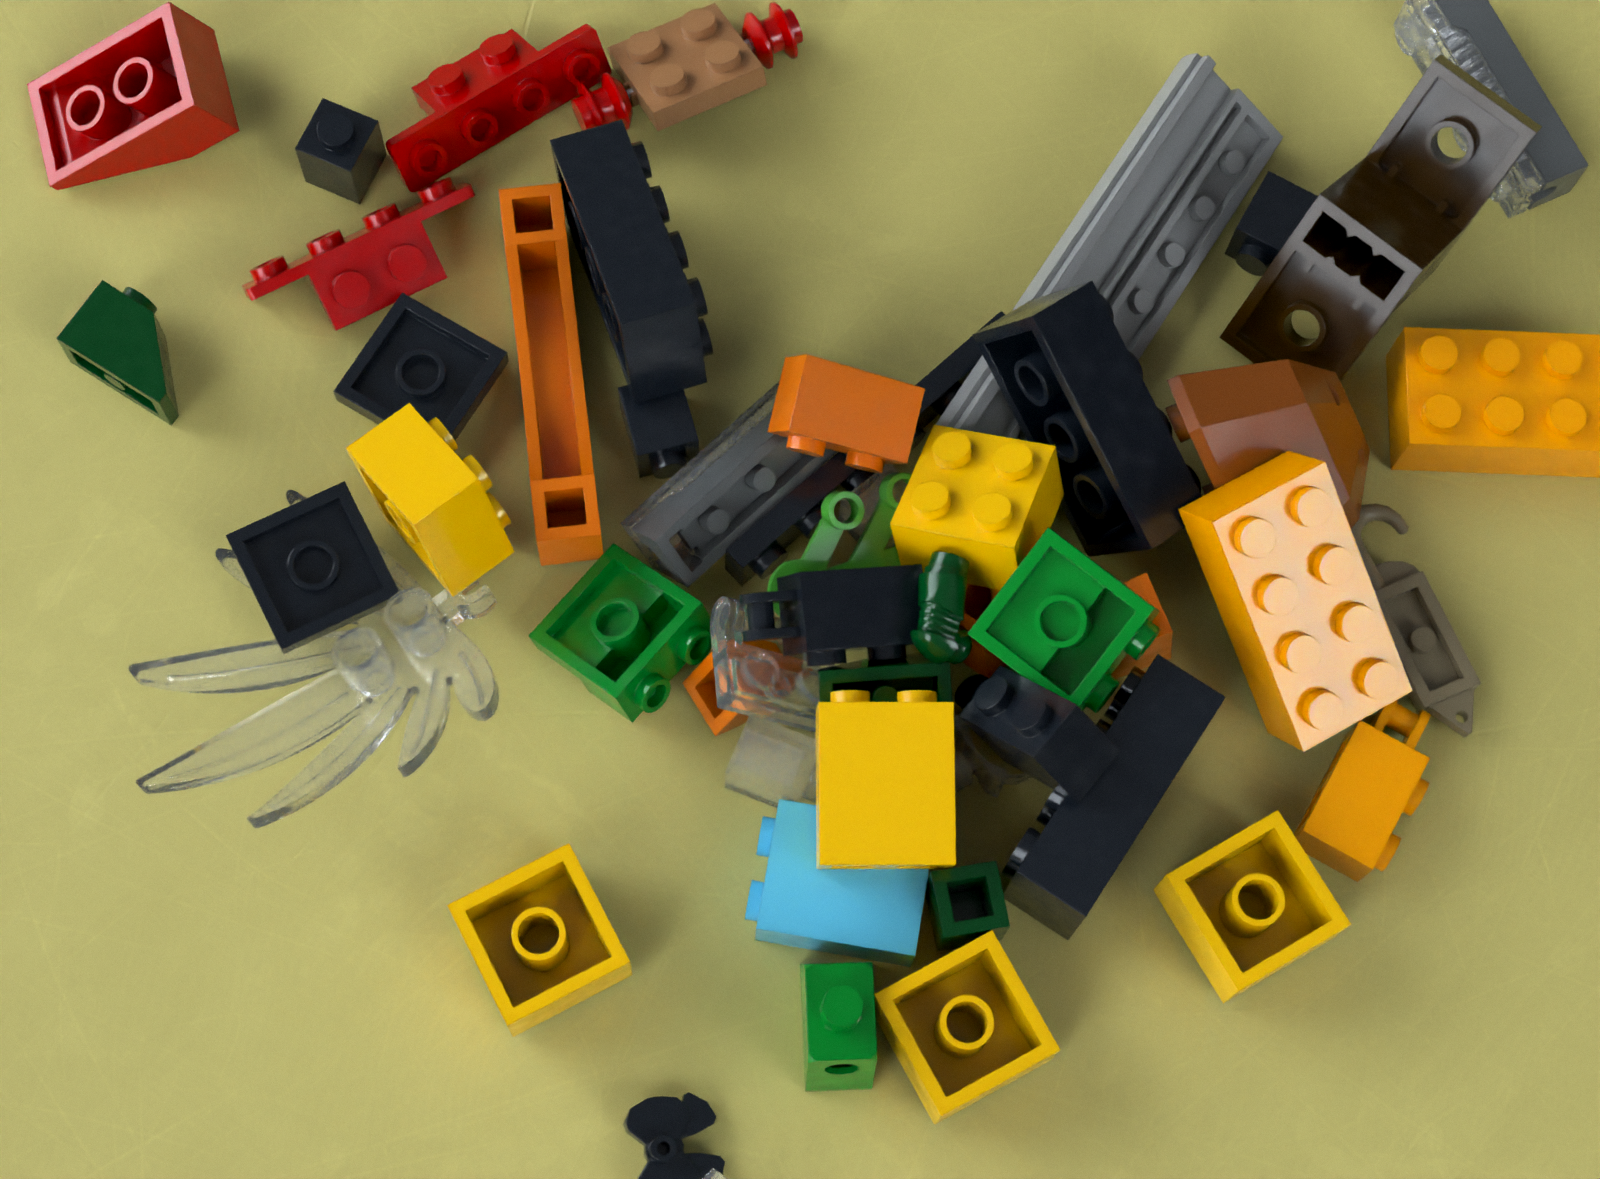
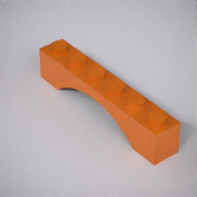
[498,183,604,566]

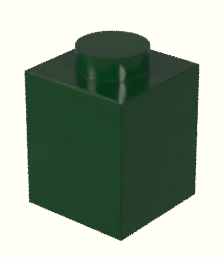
[925,860,1010,952]

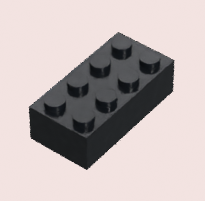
[550,120,713,404]
[972,281,1202,557]
[1001,654,1226,940]

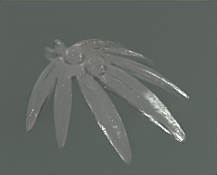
[129,490,499,828]

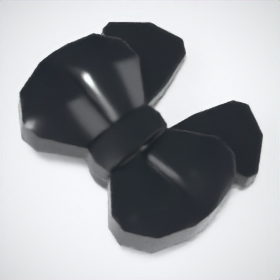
[623,1092,725,1179]

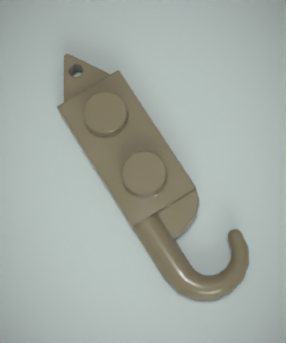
[1351,503,1481,737]

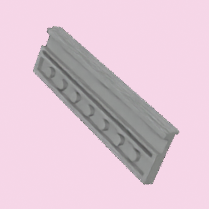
[936,53,1283,441]

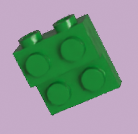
[967,528,1161,713]
[528,543,717,723]

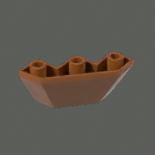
[1165,359,1370,529]

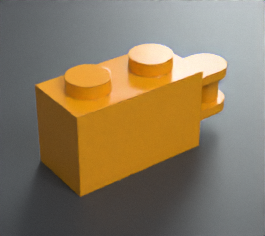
[1294,699,1431,882]

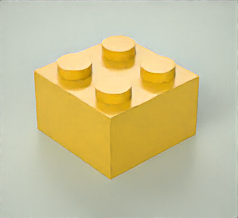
[346,403,515,597]
[890,425,1064,590]
[1153,810,1351,1004]
[447,843,632,1037]
[874,930,1060,1125]

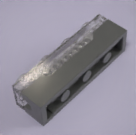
[1393,0,1589,219]
[620,381,837,587]

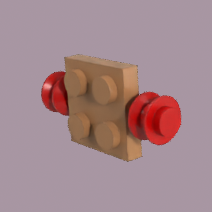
[571,2,803,131]

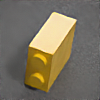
[816,690,956,869]

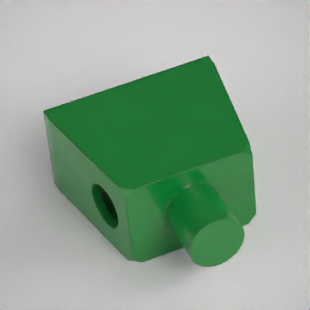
[800,961,877,1092]

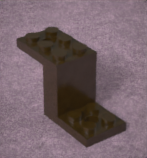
[1219,54,1542,382]

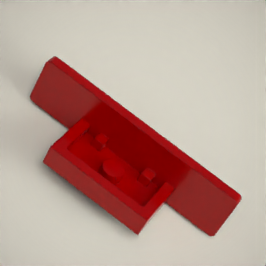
[386,24,612,192]
[242,177,475,331]

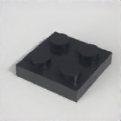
[333,293,509,441]
[226,481,401,655]

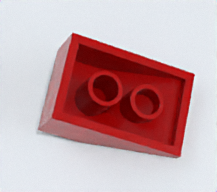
[27,1,240,190]

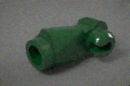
[910,552,972,664]

